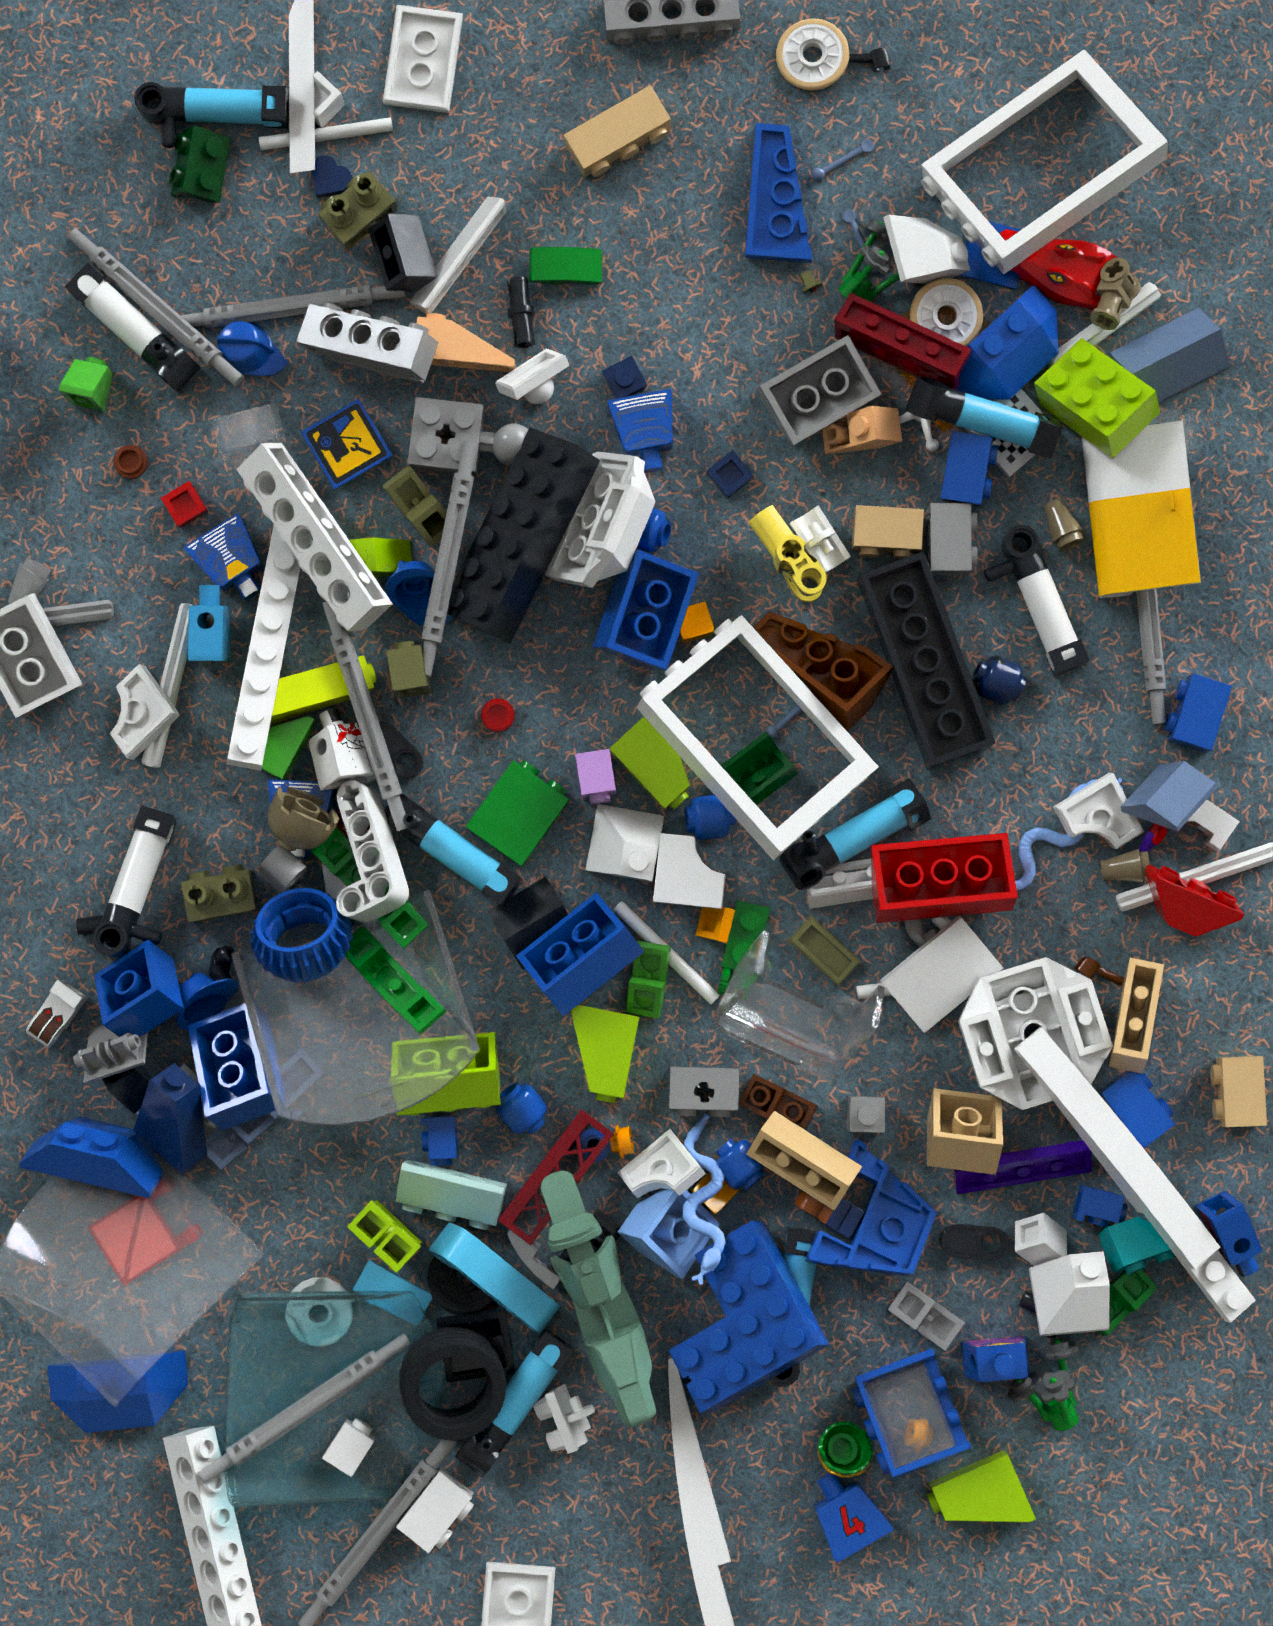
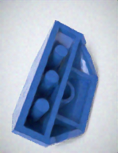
[957,285,1059,400]
[20,1116,163,1198]
[48,1350,188,1433]

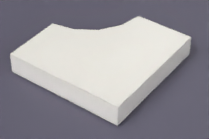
[110,664,180,760]
[1053,773,1144,849]
[653,833,726,909]
[617,1129,706,1198]

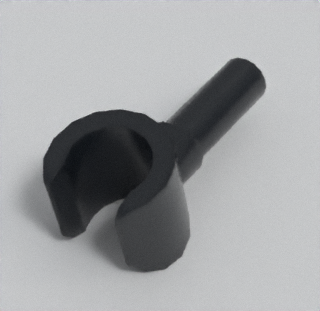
[848,48,890,72]

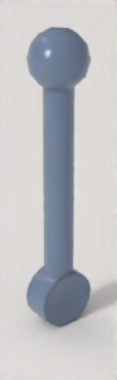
[812,139,874,181]
[843,210,879,274]
[766,706,802,739]

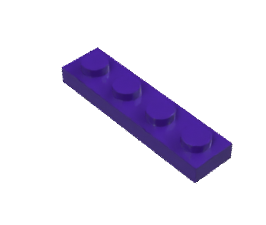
[953,1140,1092,1195]

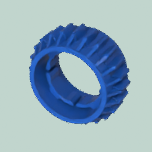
[250,888,353,983]

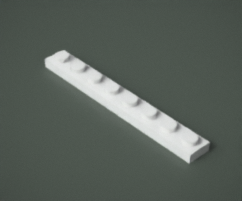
[227,525,300,771]

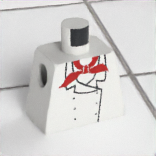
[309,708,376,790]

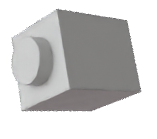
[847,1096,885,1133]

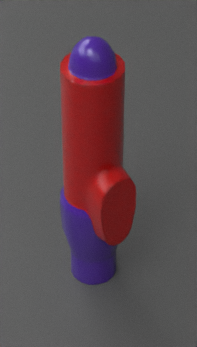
[1139,823,1167,854]

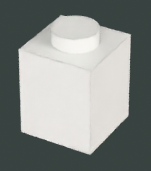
[322,1418,376,1477]

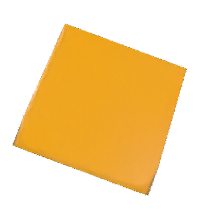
[679,602,715,643]
[691,1172,739,1215]

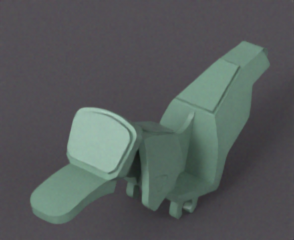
[541,1171,656,1428]

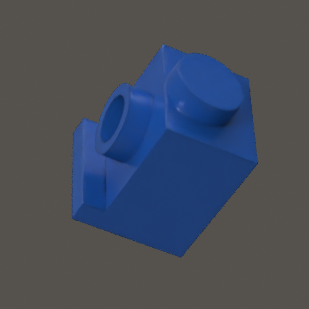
[420,1115,459,1166]
[1072,1184,1128,1227]

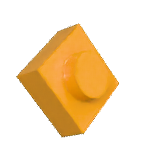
[695,906,735,943]

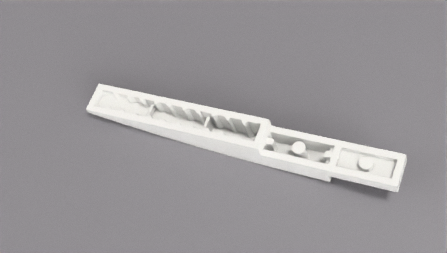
[1014,1027,1256,1323]
[668,1355,735,1626]

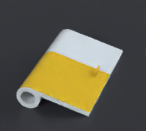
[1081,420,1201,598]

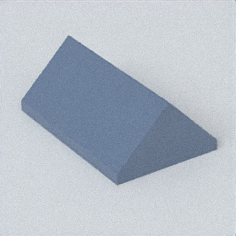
[1109,308,1230,403]

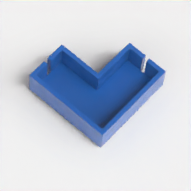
[669,1220,829,1413]

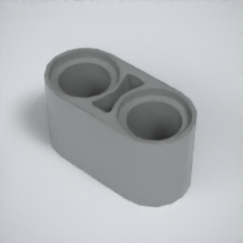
[259,845,307,893]

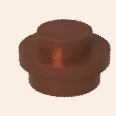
[114,445,148,479]

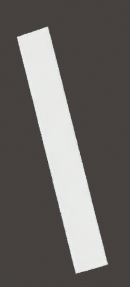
[289,0,315,173]

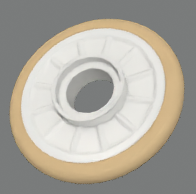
[776,19,849,90]
[910,278,983,347]

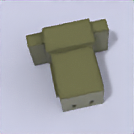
[800,270,822,294]

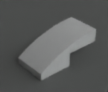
[507,1230,560,1290]
[888,1281,966,1351]

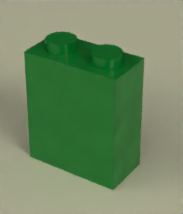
[466,760,570,868]

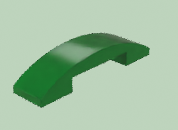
[311,827,429,949]
[345,926,447,1035]

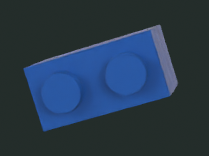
[941,431,999,506]
[1165,673,1232,753]
[1097,1070,1176,1148]

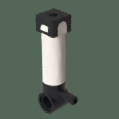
[65,262,201,392]
[984,525,1090,677]
[92,805,177,961]

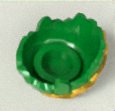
[818,1421,873,1478]

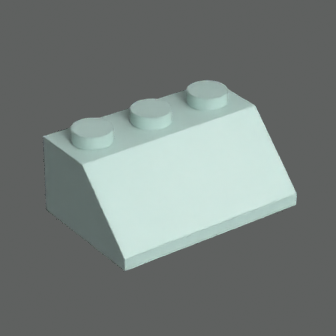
[395,1159,507,1230]

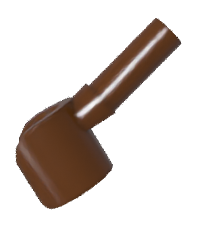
[1074,957,1124,985]

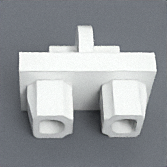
[789,505,851,573]
[533,1383,595,1454]

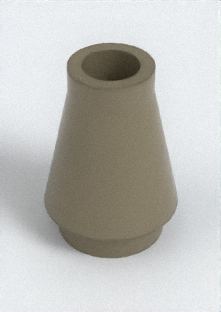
[1043,498,1084,552]
[1100,849,1150,882]

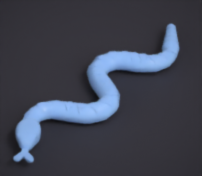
[1015,778,1123,891]
[683,1113,725,1285]

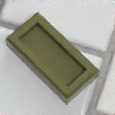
[788,916,861,987]

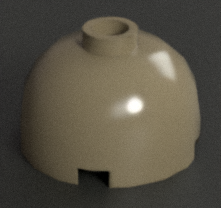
[267,787,339,851]

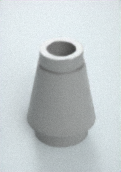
[8,558,51,604]

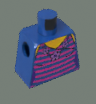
[961,1336,1030,1382]

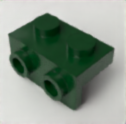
[169,126,231,204]
[721,732,798,805]

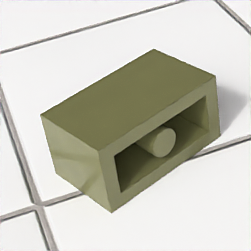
[386,641,433,698]

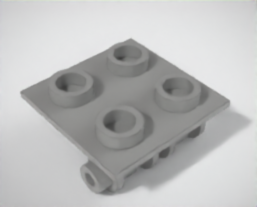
[73,1025,148,1084]

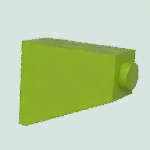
[609,717,690,811]
[571,1005,639,1103]
[926,1450,1036,1522]

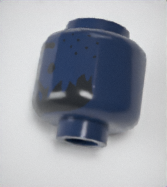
[972,655,1026,705]

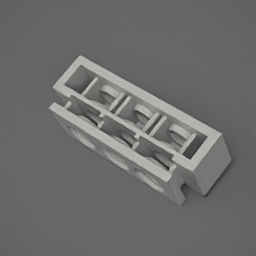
[296,303,439,383]

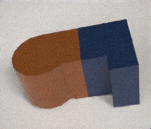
[794,1190,865,1238]

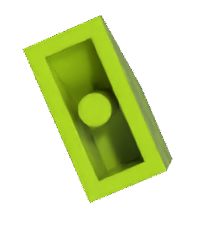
[349,537,412,577]

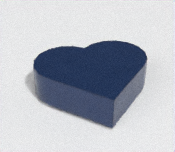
[312,155,353,198]

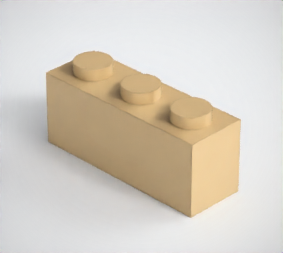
[564,85,671,178]
[1108,958,1164,1074]
[746,1111,862,1211]

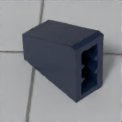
[133,1063,207,1175]

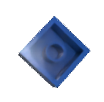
[94,940,184,1037]

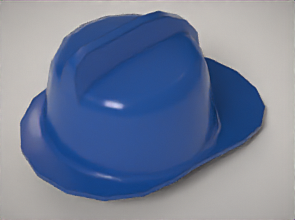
[217,321,289,376]
[385,560,452,625]
[176,973,239,1030]

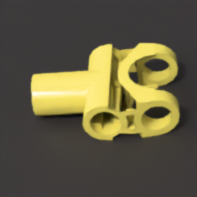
[748,505,827,602]

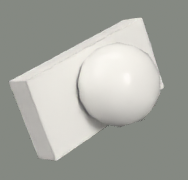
[495,349,569,404]

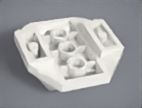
[545,451,656,588]
[958,957,1113,1110]

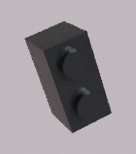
[368,214,437,291]

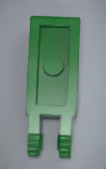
[717,900,770,1000]

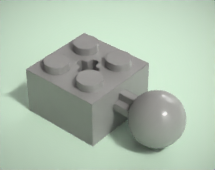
[408,397,529,478]

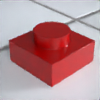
[161,481,209,529]

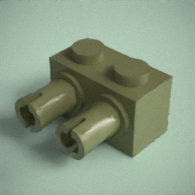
[318,171,398,252]
[181,864,260,923]

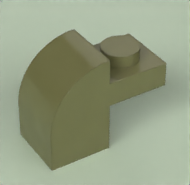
[382,465,447,547]

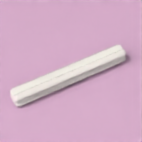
[1048,282,1161,367]

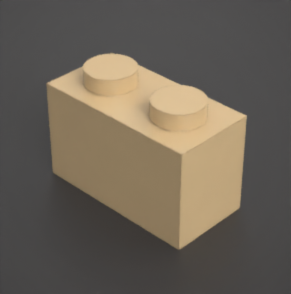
[852,505,924,560]
[1210,1056,1267,1127]

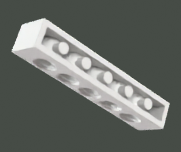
[237,443,393,631]
[163,1426,262,1626]

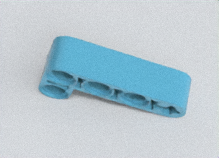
[428,1222,560,1335]

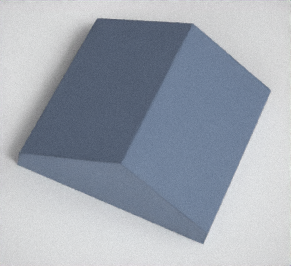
[1120,761,1217,831]

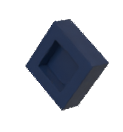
[602,356,647,399]
[706,450,754,499]

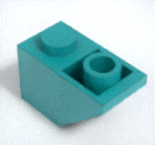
[1097,1217,1176,1275]

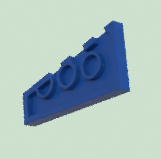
[745,123,812,263]

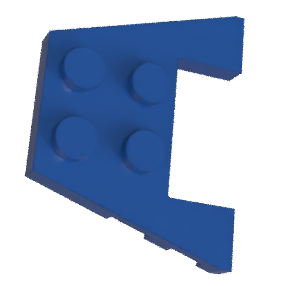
[805,1139,937,1276]

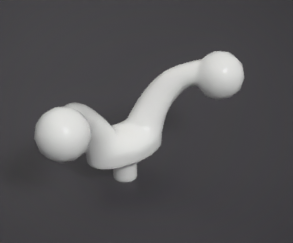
[899,412,939,452]

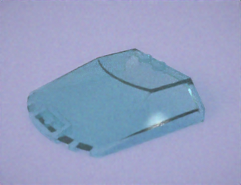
[222,1291,442,1507]

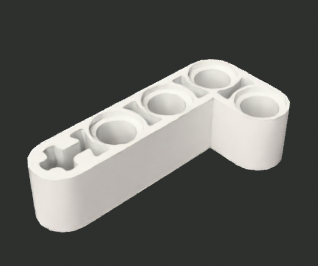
[336,780,409,923]

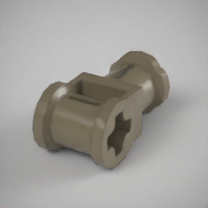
[1090,257,1141,330]

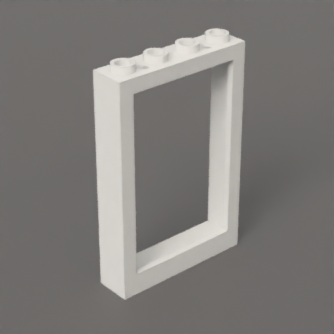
[921,49,1168,274]
[636,615,879,861]

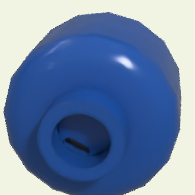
[636,508,671,552]
[684,795,736,841]
[496,1082,547,1134]
[716,1139,765,1191]

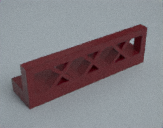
[834,292,971,390]
[498,1109,614,1246]

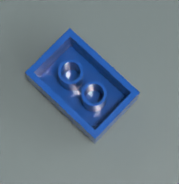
[593,550,699,670]
[516,892,644,1016]
[188,1001,286,1131]

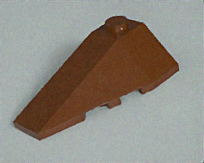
[753,611,893,731]

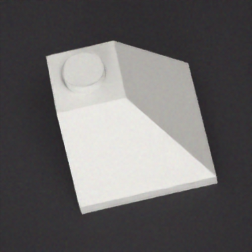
[883,215,970,284]
[585,804,664,883]
[1029,1251,1110,1337]

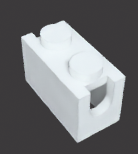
[396,1467,474,1553]

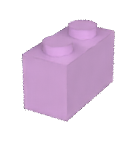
[575,749,616,805]

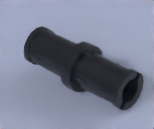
[507,277,535,348]

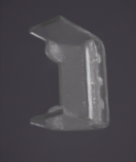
[714,930,885,1078]

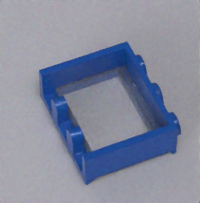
[851,1348,971,1481]

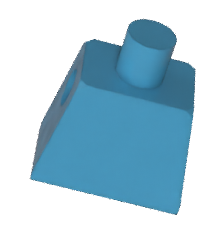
[188,585,231,661]

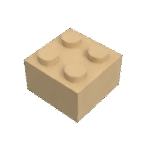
[927,1088,1003,1175]

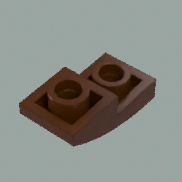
[739,1074,818,1130]

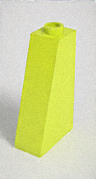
[238,655,376,725]

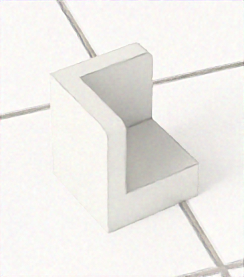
[313,71,345,128]
[1015,1213,1067,1266]

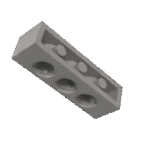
[603,0,740,45]

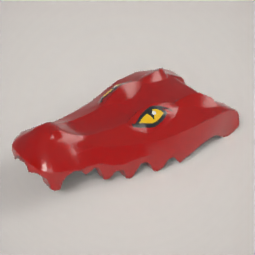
[995,229,1118,311]

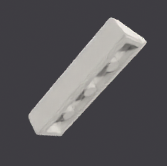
[410,196,507,315]
[806,858,873,909]

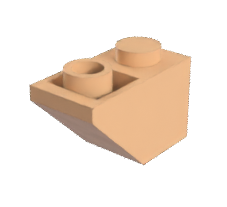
[822,406,902,454]

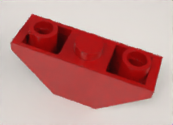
[1145,864,1245,937]

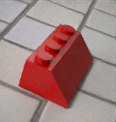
[871,833,1018,923]

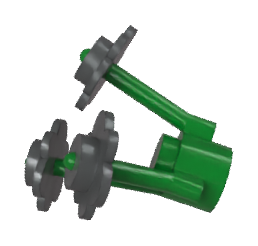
[838,220,916,302]
[1007,1339,1079,1431]

